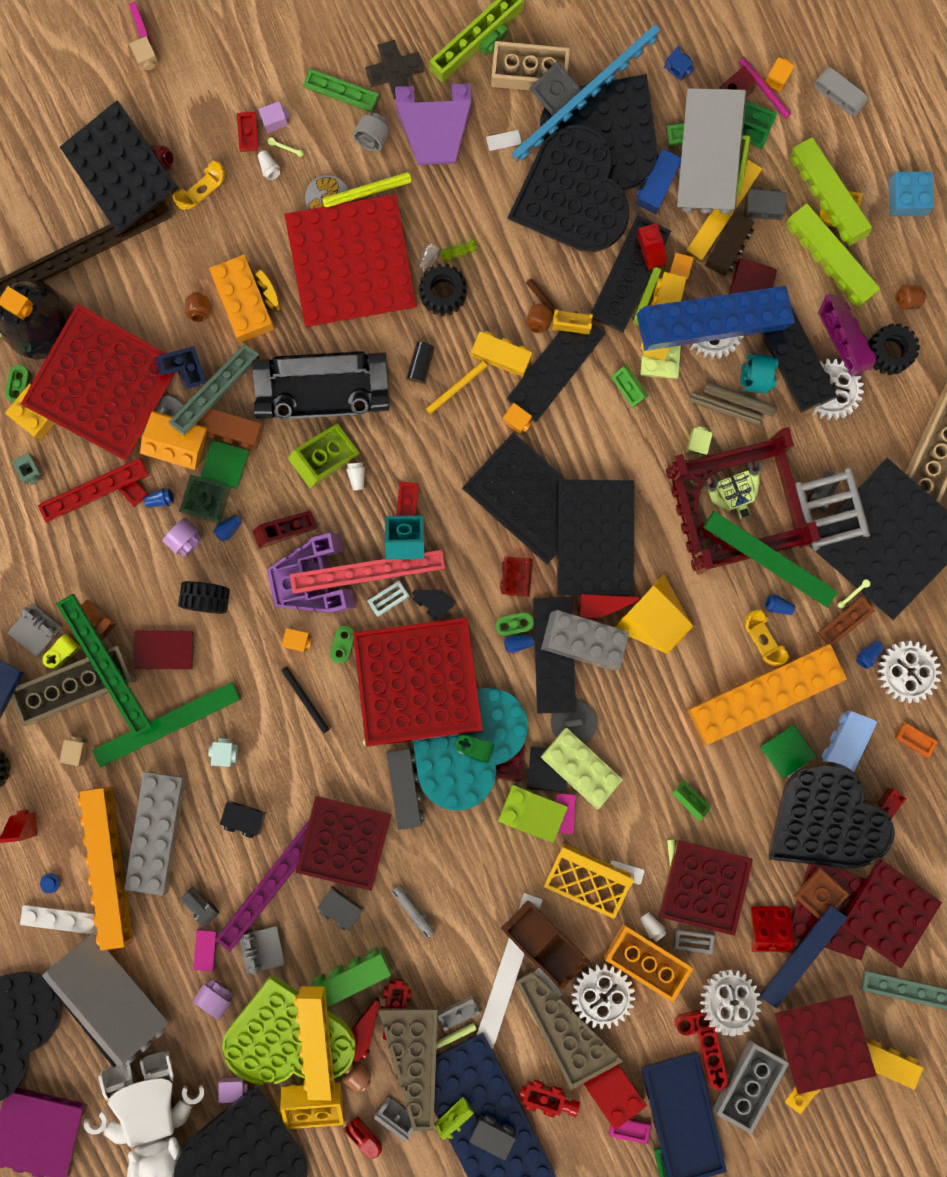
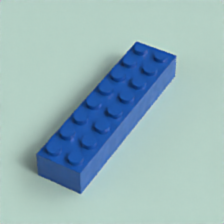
[636,286,795,351]

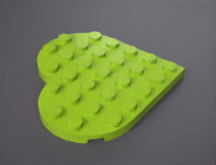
[222,974,356,1085]

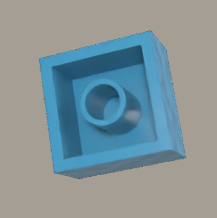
[888,171,934,216]

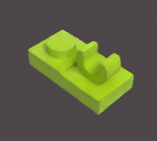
[434,1097,474,1140]

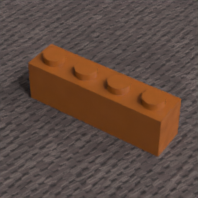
[197,409,264,450]

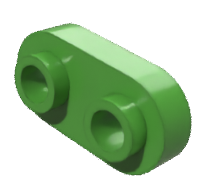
[5,365,30,403]
[495,613,534,636]
[330,626,354,664]

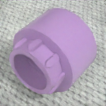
[162,518,201,556]
[192,980,232,1020]

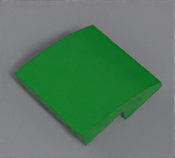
[743,101,777,149]
[201,440,249,489]
[760,724,816,779]

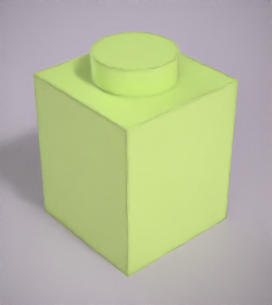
[686,427,713,457]

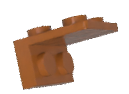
[63,599,117,648]

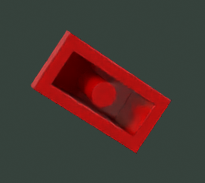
[636,223,667,271]

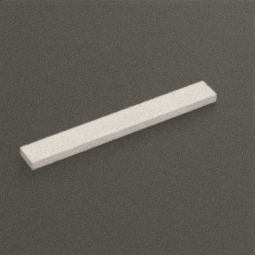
[477,892,543,1050]

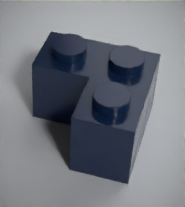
[154,346,206,390]

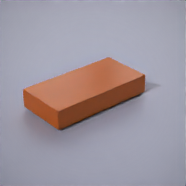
[894,722,939,758]

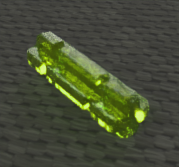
[440,240,477,261]

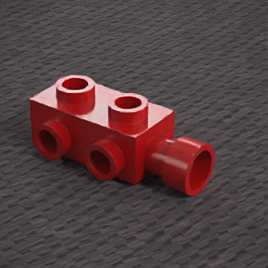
[381,978,412,1041]
[519,1080,580,1118]

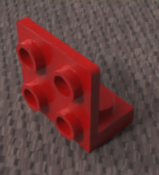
[751,906,795,952]

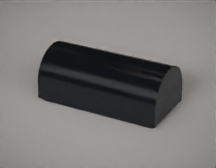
[406,342,435,384]

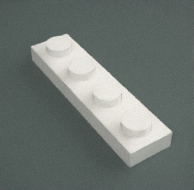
[20,904,98,935]

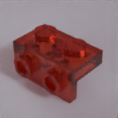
[500,556,533,597]

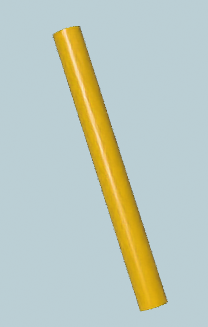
[426,361,488,414]

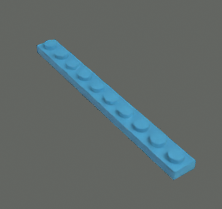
[512,24,660,162]

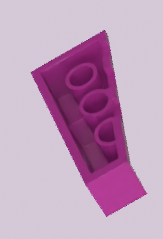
[818,294,876,377]

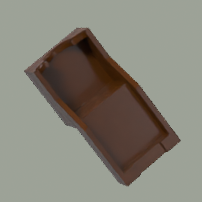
[501,900,590,989]

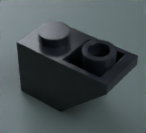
[412,590,456,621]

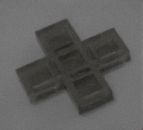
[365,40,424,99]

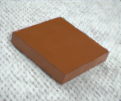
[794,867,850,919]

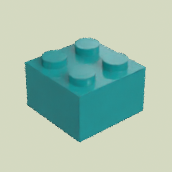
[385,516,424,560]

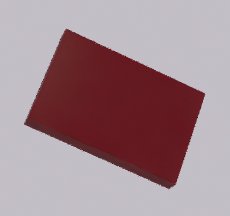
[134,630,194,669]

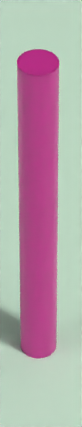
[738,57,791,119]

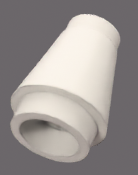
[258,151,280,180]
[346,462,365,491]
[640,912,667,942]

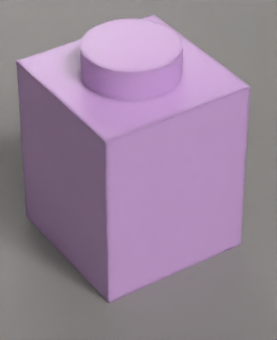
[258,102,289,133]
[218,1077,249,1103]

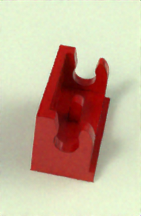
[877,788,907,819]

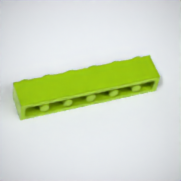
[429,0,524,84]
[790,137,872,246]
[786,203,880,308]

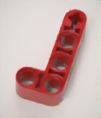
[674,1009,728,1090]

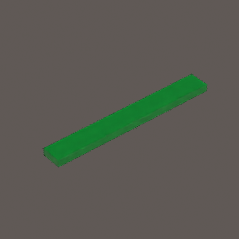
[703,511,838,608]
[56,594,154,737]
[92,682,241,767]

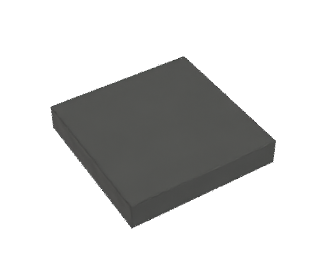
[529,61,581,116]

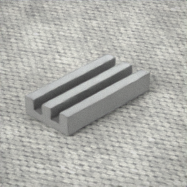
[673,929,715,954]

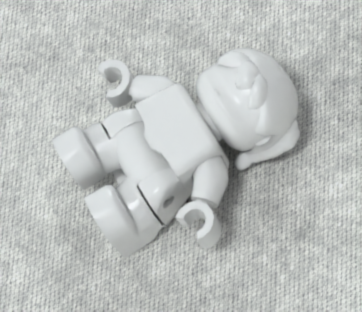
[84,1051,204,1177]

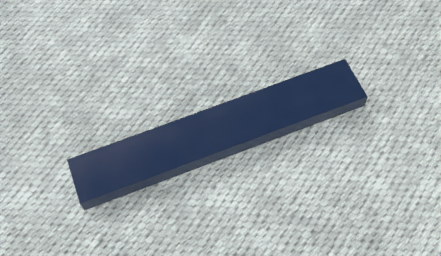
[760,904,847,1008]

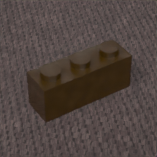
[705,212,754,276]

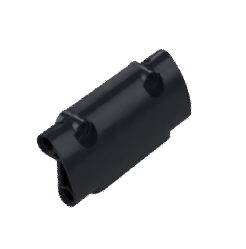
[252,351,389,419]

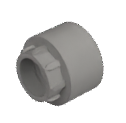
[352,112,390,152]

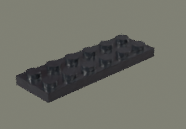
[591,215,671,333]
[761,306,837,413]
[506,311,605,423]
[533,597,576,714]

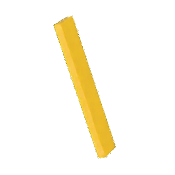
[686,160,762,262]

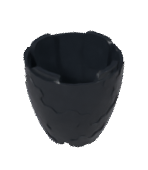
[0,281,73,359]

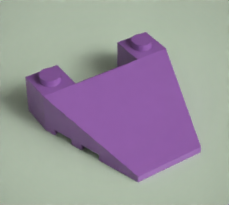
[395,83,471,165]
[267,533,356,613]

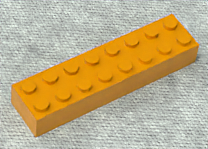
[687,644,847,745]
[78,786,133,951]

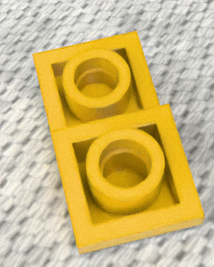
[255,269,281,311]

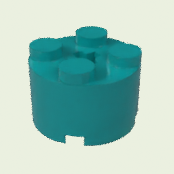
[740,353,778,394]

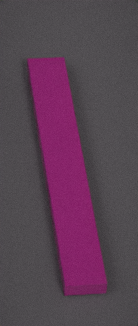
[215,821,309,952]

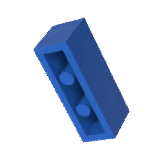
[635,149,681,214]

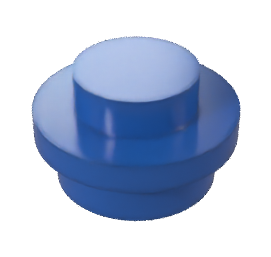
[40,873,60,893]

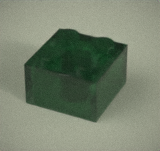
[179,475,231,524]

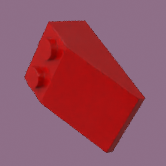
[583,1064,647,1130]

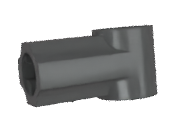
[807,471,840,512]
[180,887,220,927]

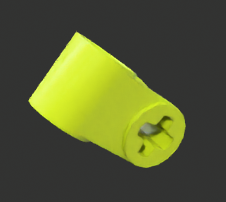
[42,633,81,669]

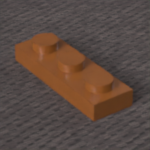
[817,596,875,647]

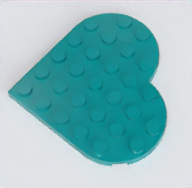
[413,688,528,811]

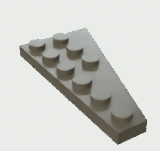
[516,971,623,1090]
[378,1008,438,1131]

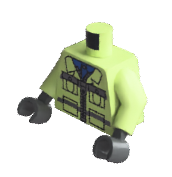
[703,461,762,519]

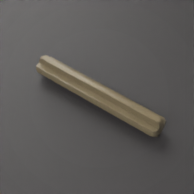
[704,382,777,417]
[690,392,763,425]

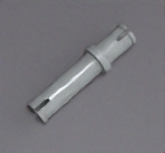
[391,884,436,939]

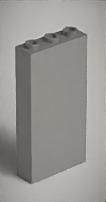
[677,88,747,214]
[42,933,168,1067]

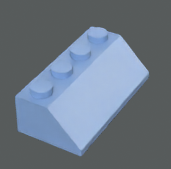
[822,711,877,772]

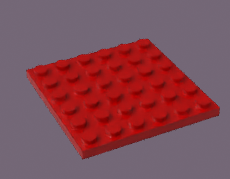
[284,194,417,327]
[21,304,175,461]
[353,617,483,747]

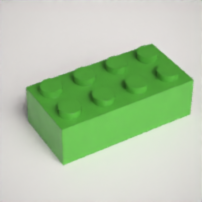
[311,947,393,1007]

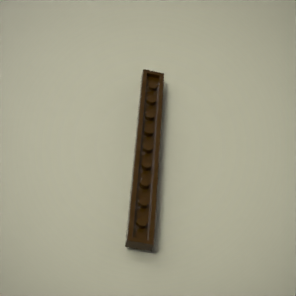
[0,201,172,293]

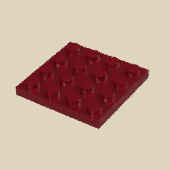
[296,795,391,891]
[659,840,753,936]
[841,859,942,969]
[791,864,867,961]
[775,994,877,1095]

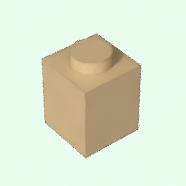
[129,36,159,71]
[59,736,88,766]

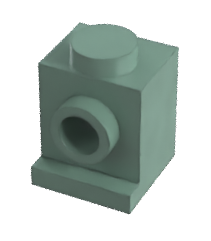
[12,453,43,485]

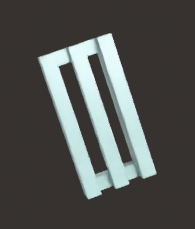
[367,581,410,617]

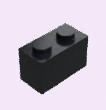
[220,801,267,838]

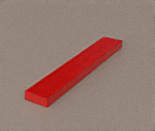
[38,458,150,523]

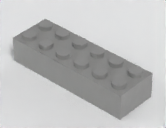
[124,771,186,896]

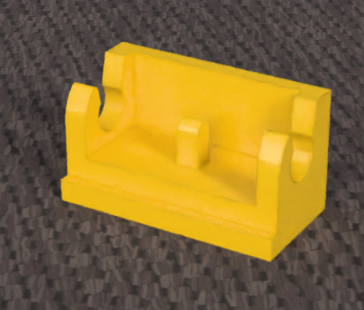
[552,309,593,334]

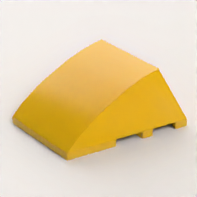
[614,574,693,654]

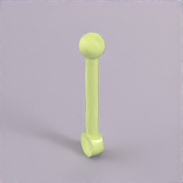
[268,137,304,157]
[838,579,870,609]

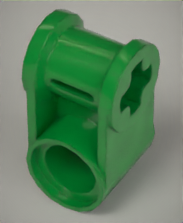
[455,735,494,763]

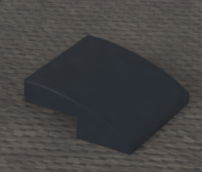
[527,747,567,792]

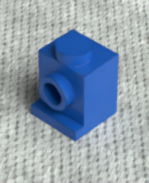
[664,46,695,81]

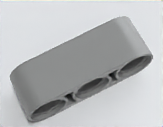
[814,67,868,116]

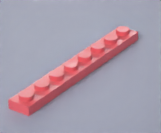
[290,550,445,594]

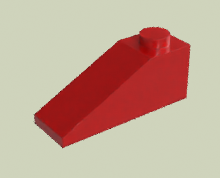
[579,594,639,621]
[0,810,37,843]
[351,996,380,1062]

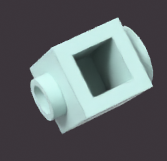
[208,738,238,767]

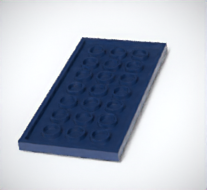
[434,1032,556,1177]

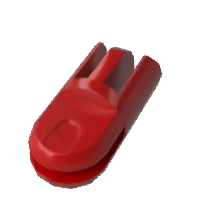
[343,1116,382,1159]

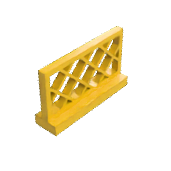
[544,843,634,919]

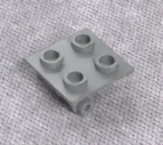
[7,603,62,657]
[240,926,285,974]

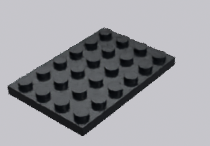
[60,100,179,235]
[462,432,565,565]
[557,479,634,595]

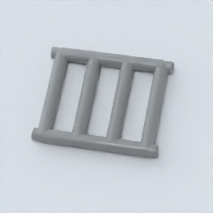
[795,467,870,551]

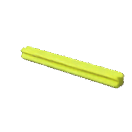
[323,172,412,207]

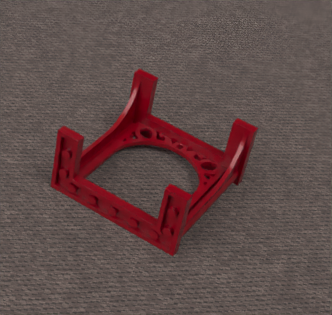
[666,427,820,575]

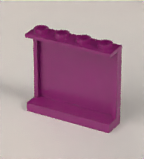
[0,1088,87,1177]

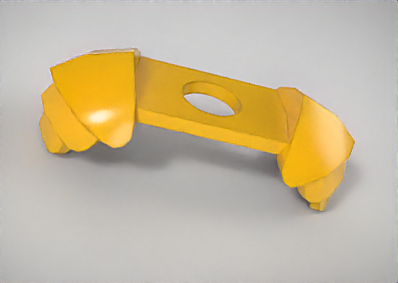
[172,160,226,210]
[745,609,790,666]

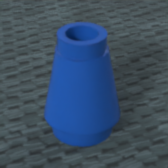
[144,488,174,508]
[213,515,242,542]
[765,594,795,615]
[504,635,534,654]
[856,641,884,669]

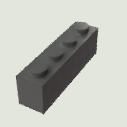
[386,748,425,830]

